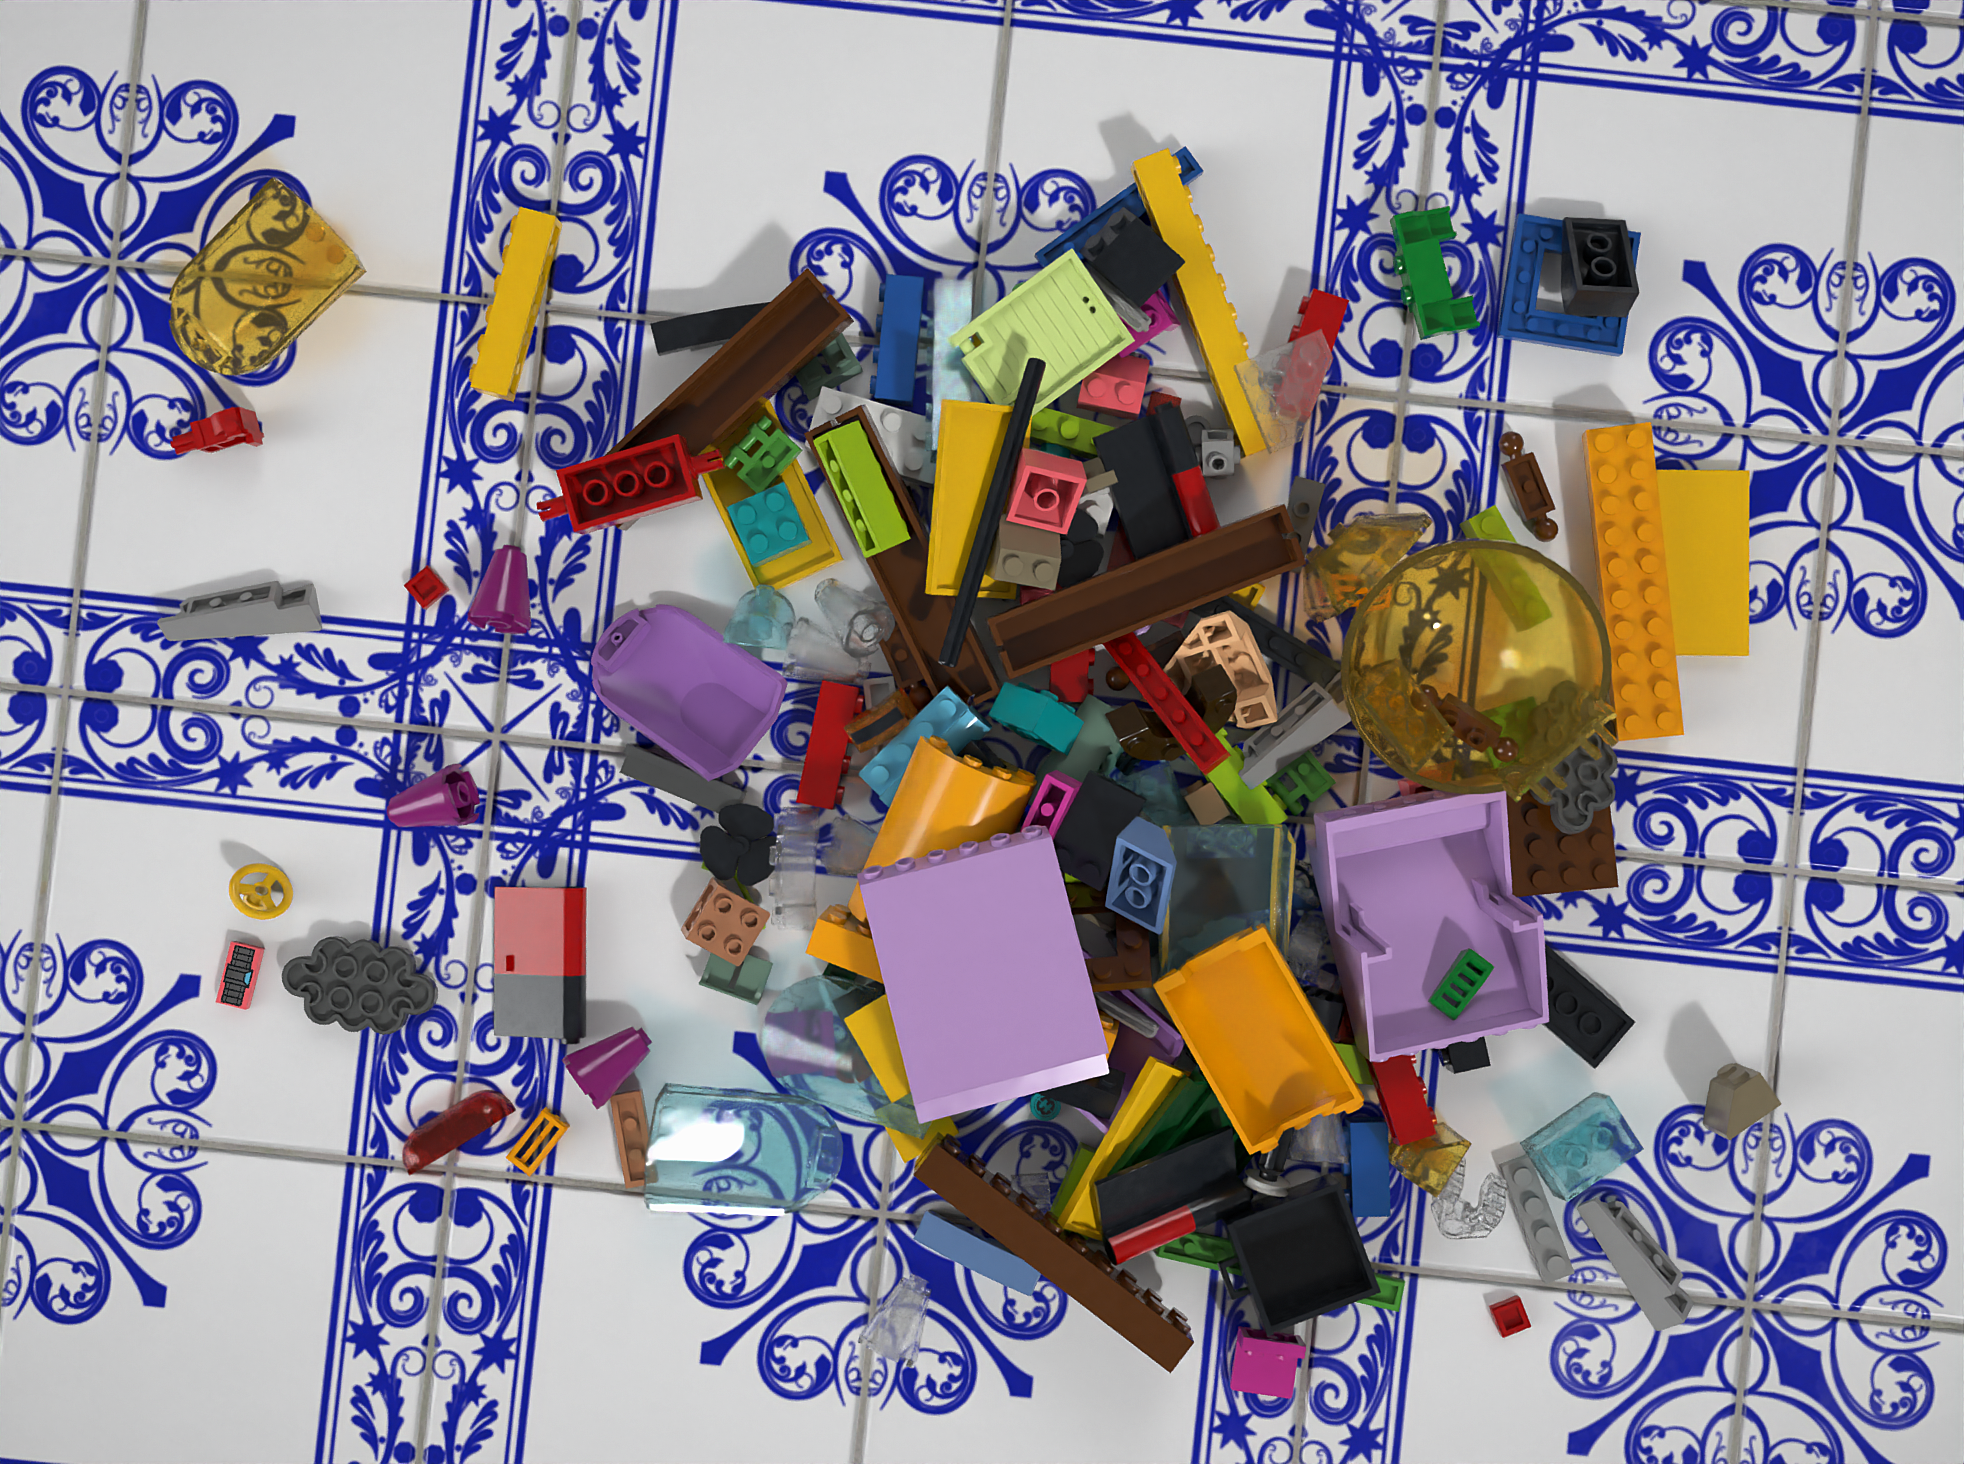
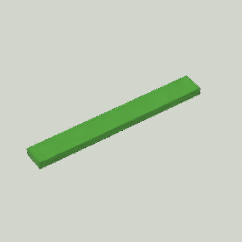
[1155,1231,1405,1312]

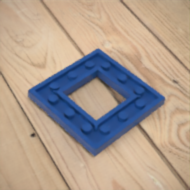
[1497,213,1641,357]

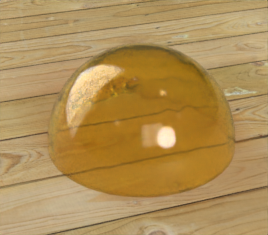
[1341,537,1618,803]

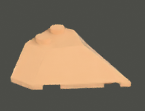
[1140,610,1278,729]

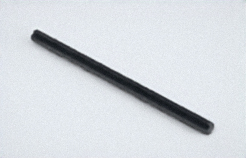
[938,358,1046,668]

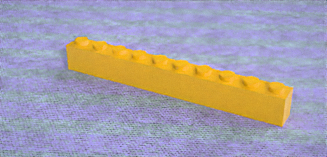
[1130,148,1282,459]

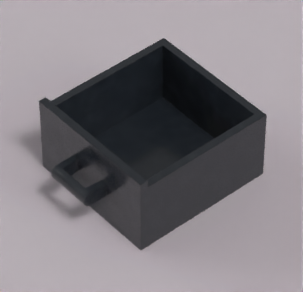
[1217,1173,1381,1336]

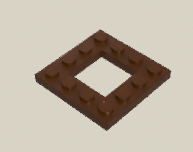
[1064,882,1152,992]

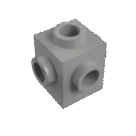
[1196,429,1240,480]

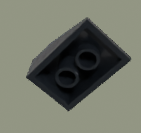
[1079,207,1185,308]
[1561,217,1640,318]
[1053,770,1147,891]

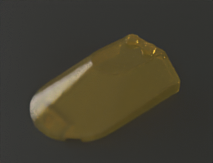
[169,177,367,375]
[1303,512,1433,623]

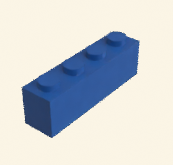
[870,274,925,407]

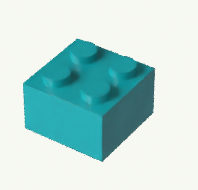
[727,482,813,568]
[988,682,1084,756]

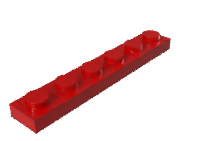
[1102,632,1231,775]

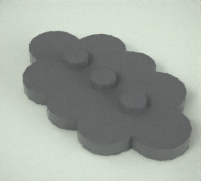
[1526,681,1618,834]
[282,936,438,1035]

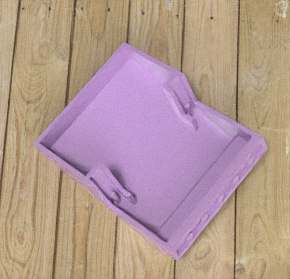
[1305,779,1549,1062]
[857,825,1109,1124]

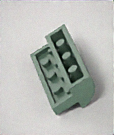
[1028,693,1124,806]

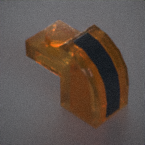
[843,687,918,754]

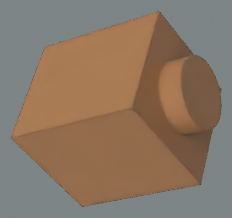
[1181,779,1230,830]

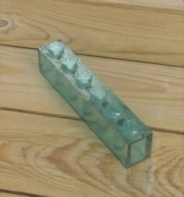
[924,279,972,463]

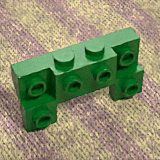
[1390,206,1480,340]

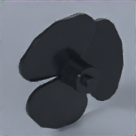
[1057,508,1104,588]
[700,803,784,886]

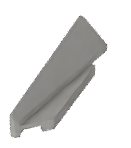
[157,581,322,641]
[1238,668,1373,789]
[1577,1197,1694,1331]

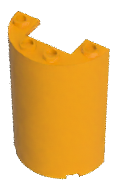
[847,735,1037,923]
[1153,923,1365,1155]

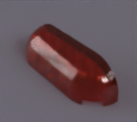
[402,1090,516,1176]

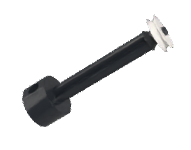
[1243,984,1346,1197]

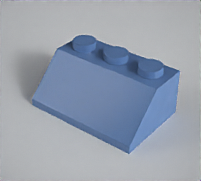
[1105,816,1177,935]

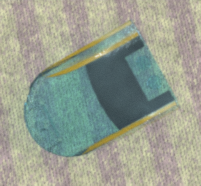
[1158,824,1296,976]

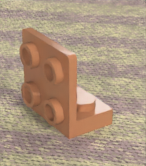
[680,876,770,966]

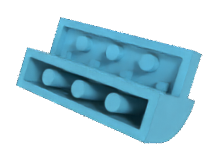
[858,685,992,808]

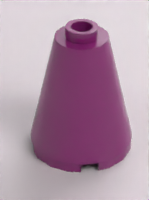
[467,545,531,634]
[387,764,480,827]
[561,1026,652,1110]

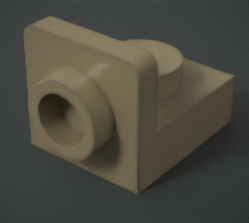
[1081,457,1118,497]

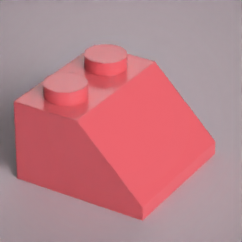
[1076,354,1150,421]
[1006,447,1087,535]

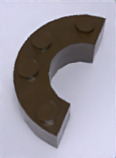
[1105,664,1237,761]

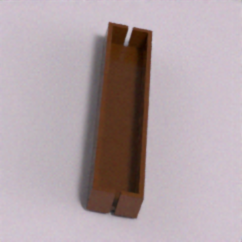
[604,268,854,531]
[804,404,1002,707]
[985,504,1306,679]
[913,1132,1194,1373]

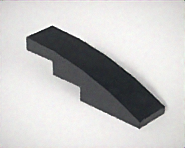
[650,302,770,356]

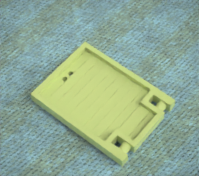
[947,248,1135,416]

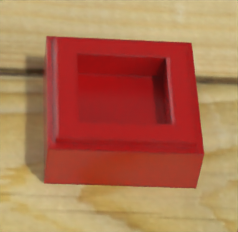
[403,565,450,610]
[1489,1295,1532,1338]

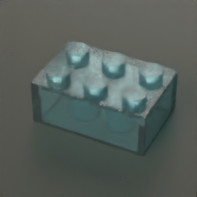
[1520,1092,1644,1202]

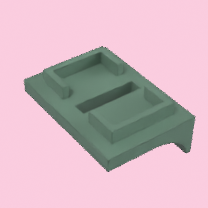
[795,333,863,401]
[699,953,773,1005]

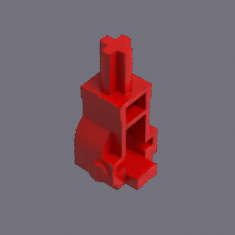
[170,407,264,455]

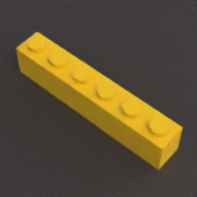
[469,207,562,402]

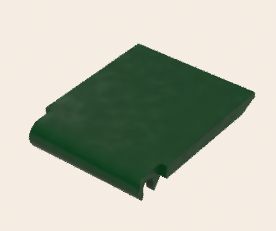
[1107,1065,1256,1176]

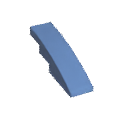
[913,1210,1041,1296]

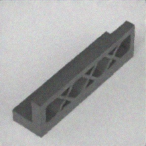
[619,744,747,813]

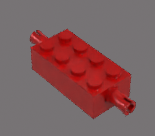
[536,434,725,535]

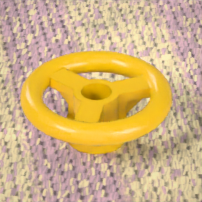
[229,863,293,920]

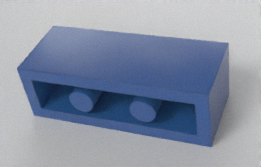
[1340,1116,1391,1217]

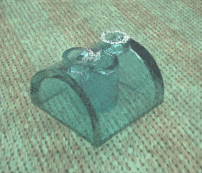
[723,585,796,651]
[1112,761,1191,828]

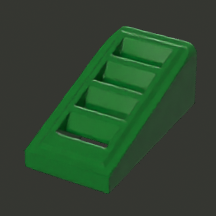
[1428,948,1495,1021]

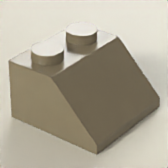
[985,513,1061,590]
[1703,1063,1782,1140]

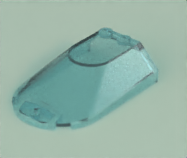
[762,975,932,1139]
[644,1083,843,1215]

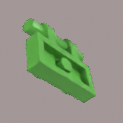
[724,415,803,494]
[1265,750,1336,816]

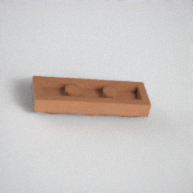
[610,1089,659,1189]

